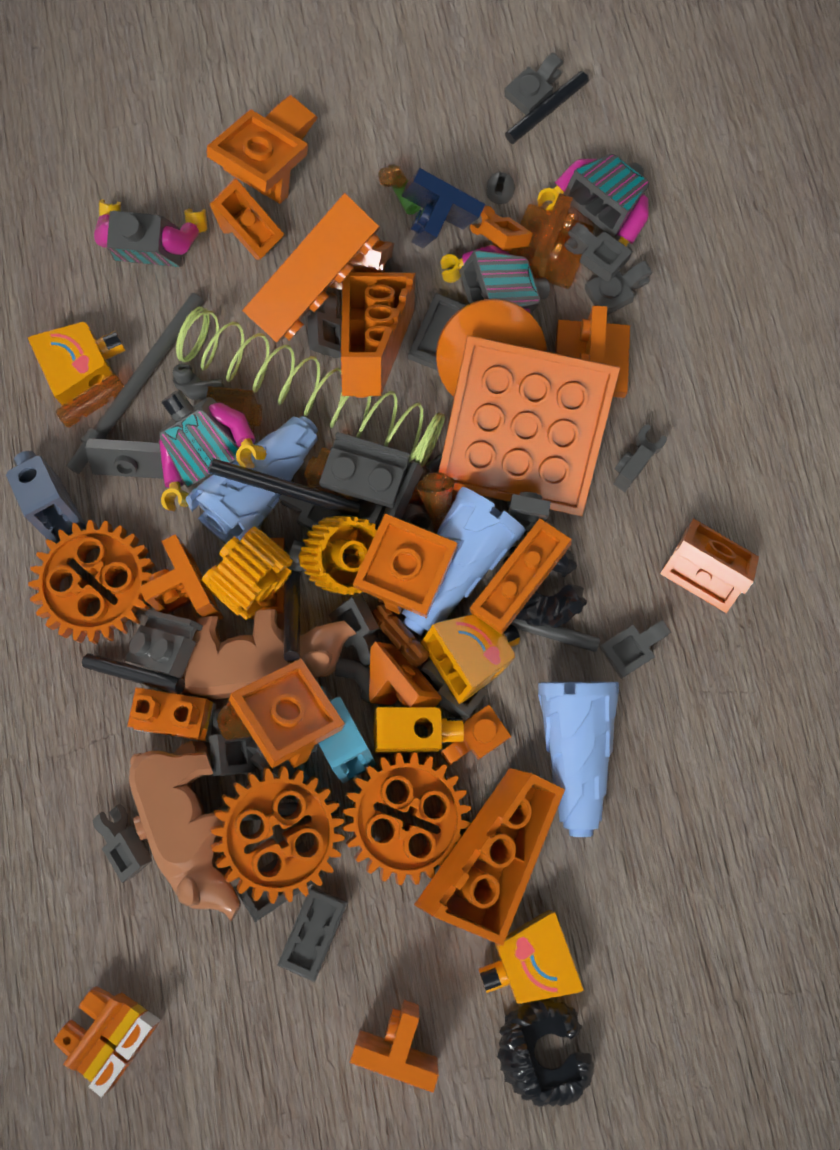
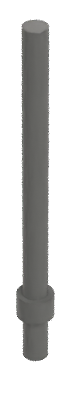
[66,293,204,474]

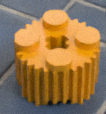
[298,516,378,595]
[201,526,293,620]

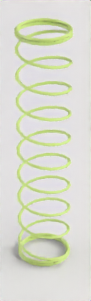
[176,306,445,467]

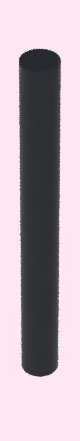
[208,458,361,517]

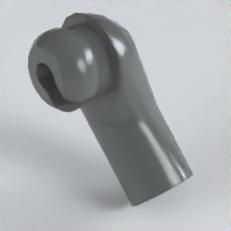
[172,363,224,400]

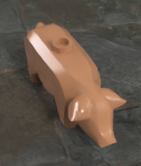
[181,609,357,700]
[129,741,241,921]

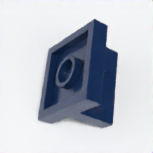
[401,168,485,248]

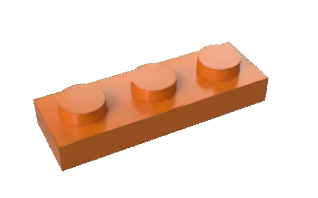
[470,518,572,634]

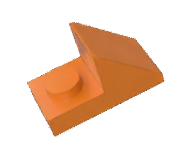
[209,178,285,260]
[369,641,443,707]

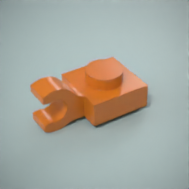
[469,206,533,251]
[441,705,511,766]

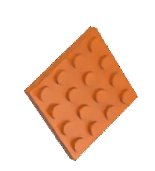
[436,335,620,516]

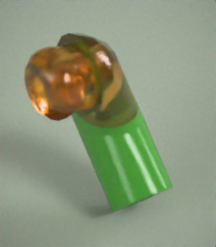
[378,164,421,215]

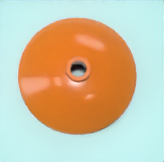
[436,299,547,397]

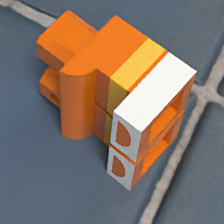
[127,687,217,742]
[53,986,161,1098]

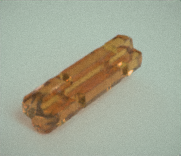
[56,374,124,428]

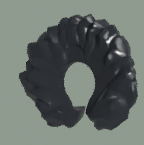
[502,546,587,628]
[497,999,595,1107]

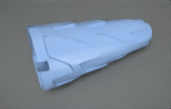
[186,416,318,543]
[402,487,526,636]
[538,681,619,837]

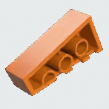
[242,193,380,342]
[341,272,416,398]
[414,768,565,946]

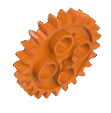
[28,520,155,644]
[341,752,471,886]
[210,766,345,904]

